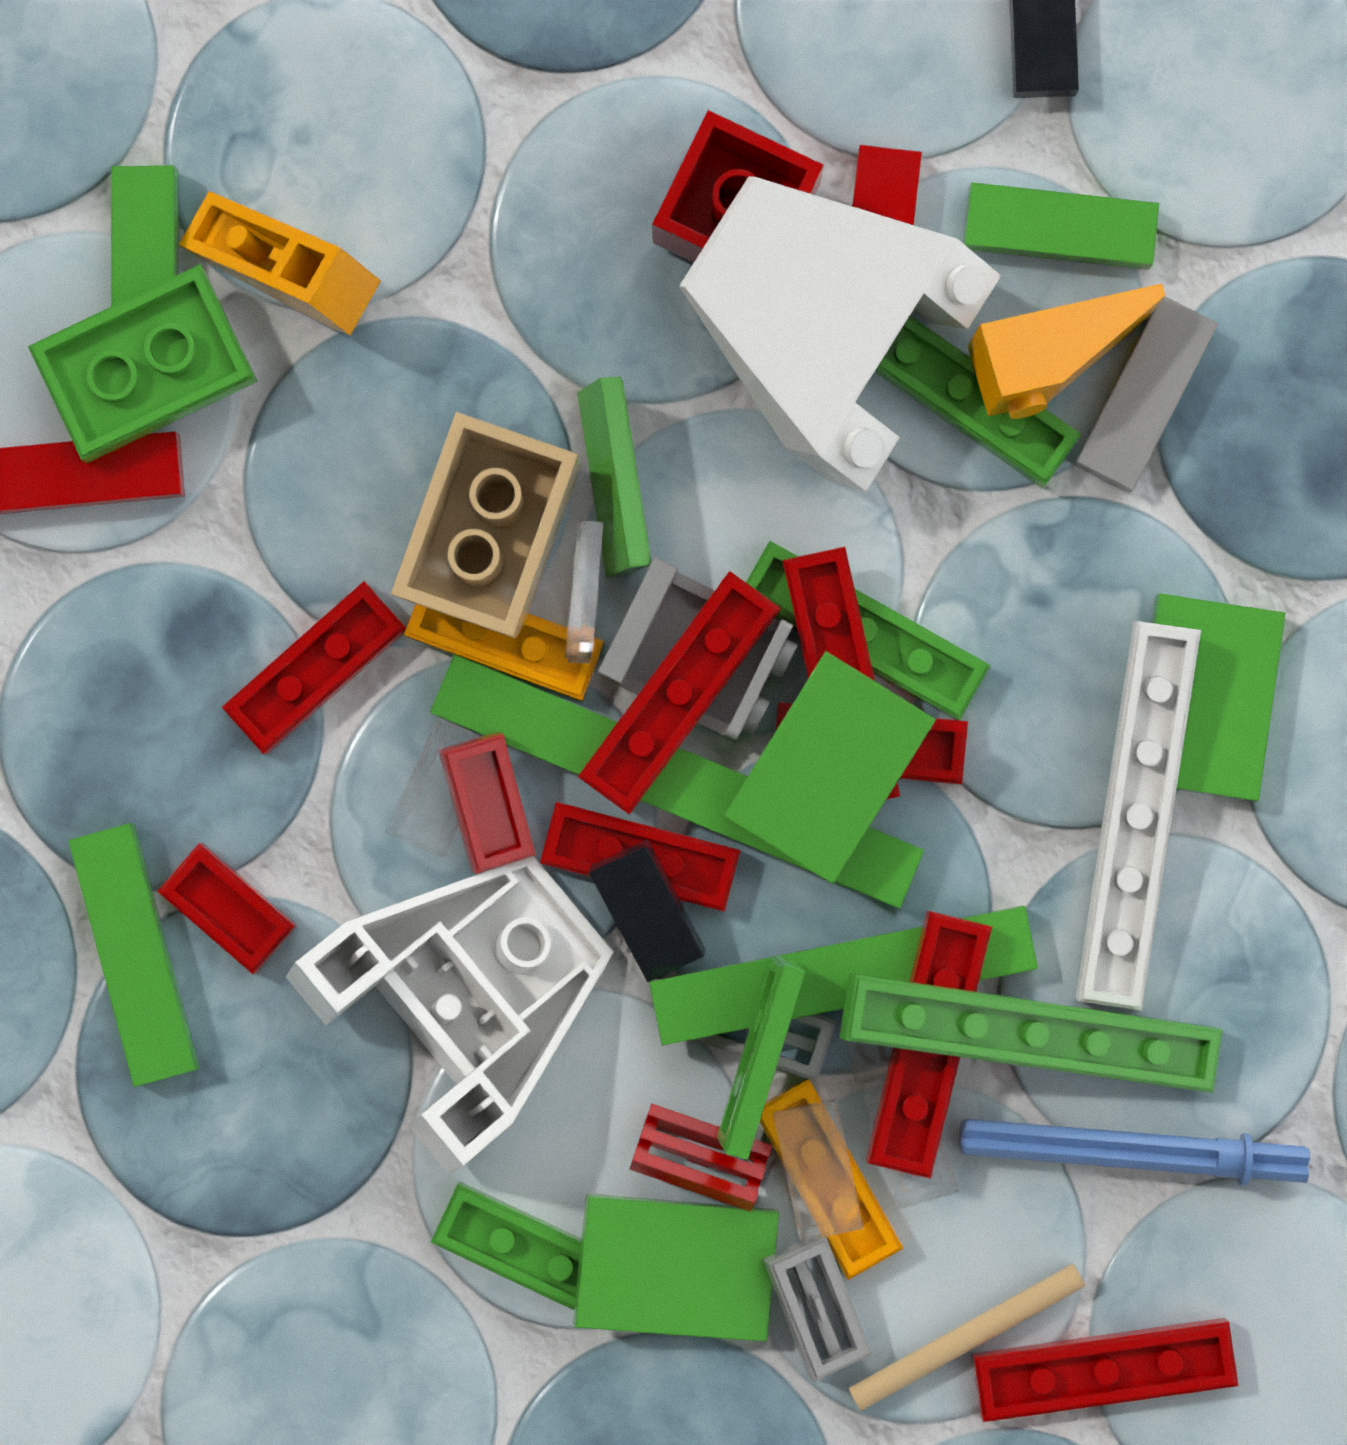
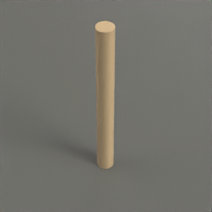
[849,1263,1085,1411]

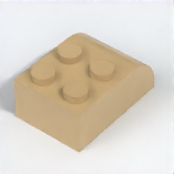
[391,412,581,638]

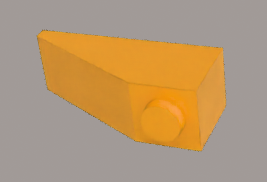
[179,191,381,335]
[967,283,1166,419]

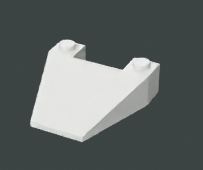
[679,176,1001,491]
[286,856,614,1175]

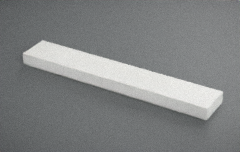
[1075,621,1201,1010]

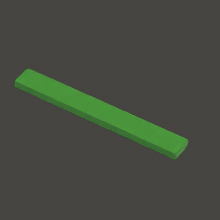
[430,654,924,909]

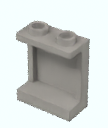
[598,557,798,743]

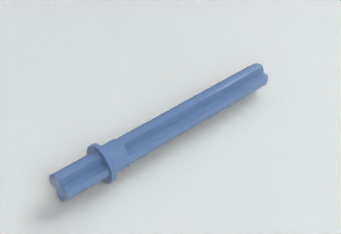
[959,1119,1310,1186]

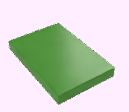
[28,264,258,463]
[1152,593,1286,802]
[724,651,936,884]
[573,1193,779,1342]

